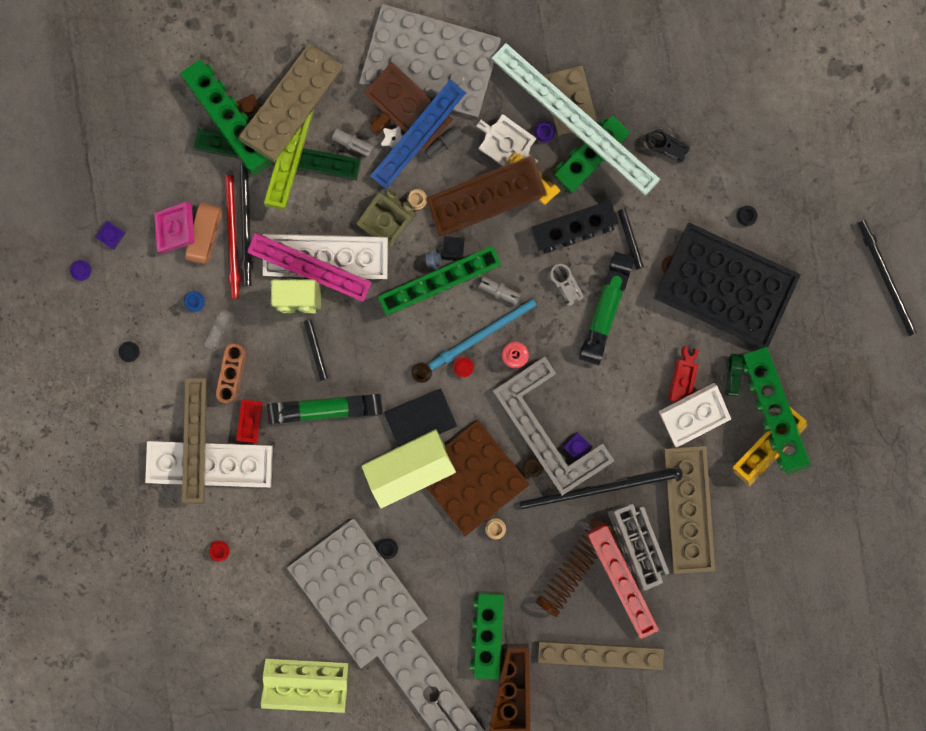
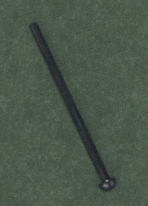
[520,466,683,510]

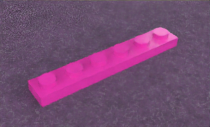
[247,232,372,302]

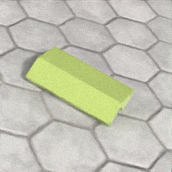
[362,429,456,508]
[261,659,348,713]

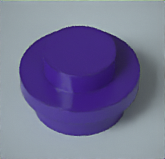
[534,122,555,143]
[70,260,92,281]

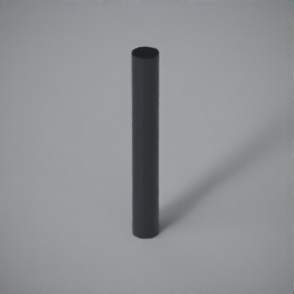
[618,208,644,270]
[304,319,328,381]

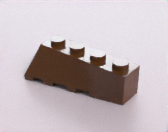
[488,644,530,731]

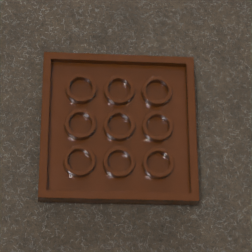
[426,420,530,536]

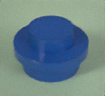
[184,291,205,312]

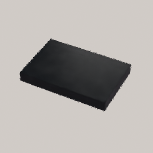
[384,389,457,447]

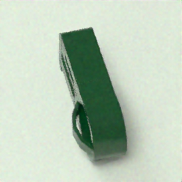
[725,353,743,397]

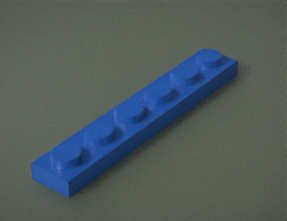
[371,79,466,189]

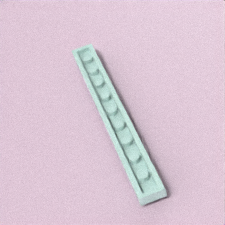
[492,43,660,196]

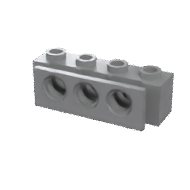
[607,504,669,591]

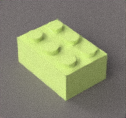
[272,280,321,313]

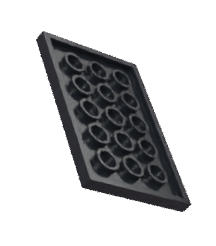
[653,222,801,349]

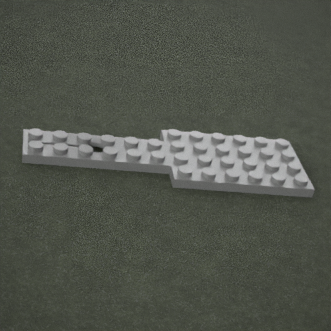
[287,518,485,731]

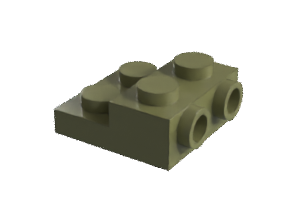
[356,189,416,249]

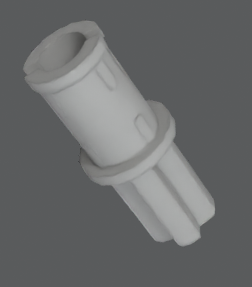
[332,128,373,157]

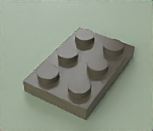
[543,65,598,137]

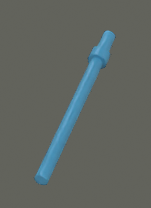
[428,299,537,371]

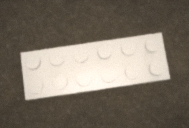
[263,234,388,279]
[145,441,273,488]

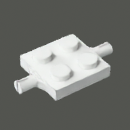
[476,114,538,167]

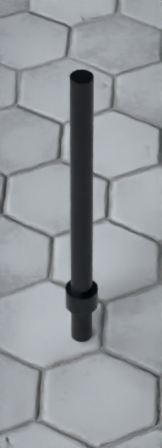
[240,162,253,287]
[858,220,917,336]

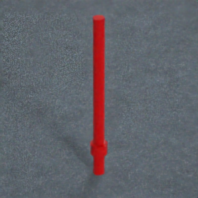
[225,175,241,300]

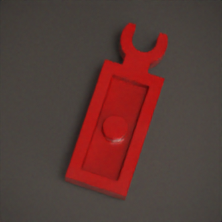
[668,346,699,402]

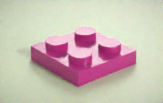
[154,202,195,254]

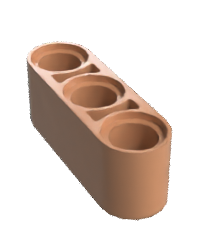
[185,202,222,265]
[216,344,246,403]

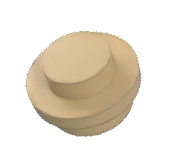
[407,189,427,210]
[485,518,506,539]

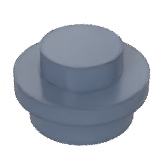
[426,250,442,271]

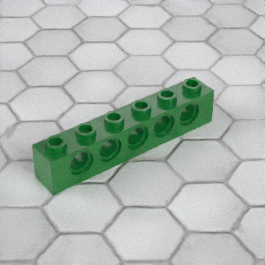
[180,59,273,177]
[378,246,501,317]
[742,347,811,476]

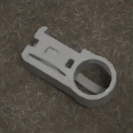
[550,264,584,306]

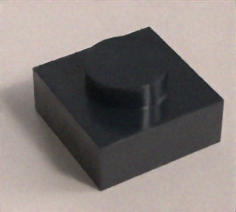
[442,236,465,259]

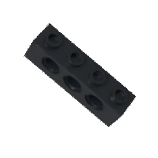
[531,200,619,254]

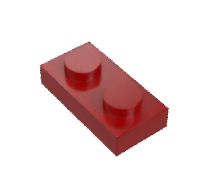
[236,399,263,443]

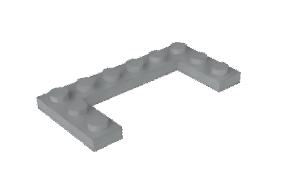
[493,357,614,495]

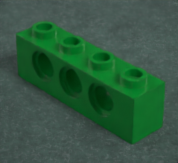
[553,115,630,195]
[470,591,504,679]

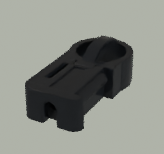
[646,129,690,163]

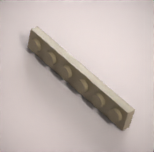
[182,378,207,504]
[538,641,664,670]

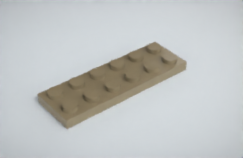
[239,44,344,163]
[664,446,715,574]

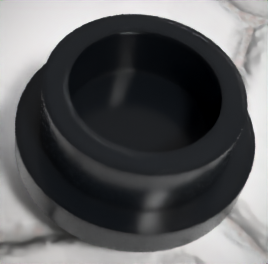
[736,206,758,227]
[118,342,140,362]
[377,538,398,559]

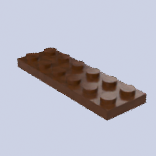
[426,155,548,237]

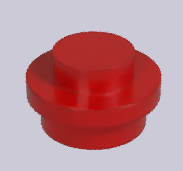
[453,357,474,378]
[209,540,230,562]

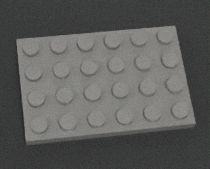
[359,4,501,119]

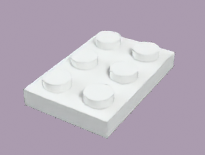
[658,383,731,448]

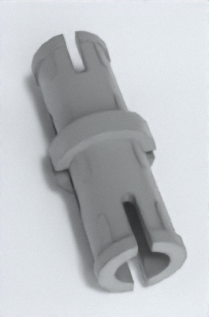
[478,276,521,306]

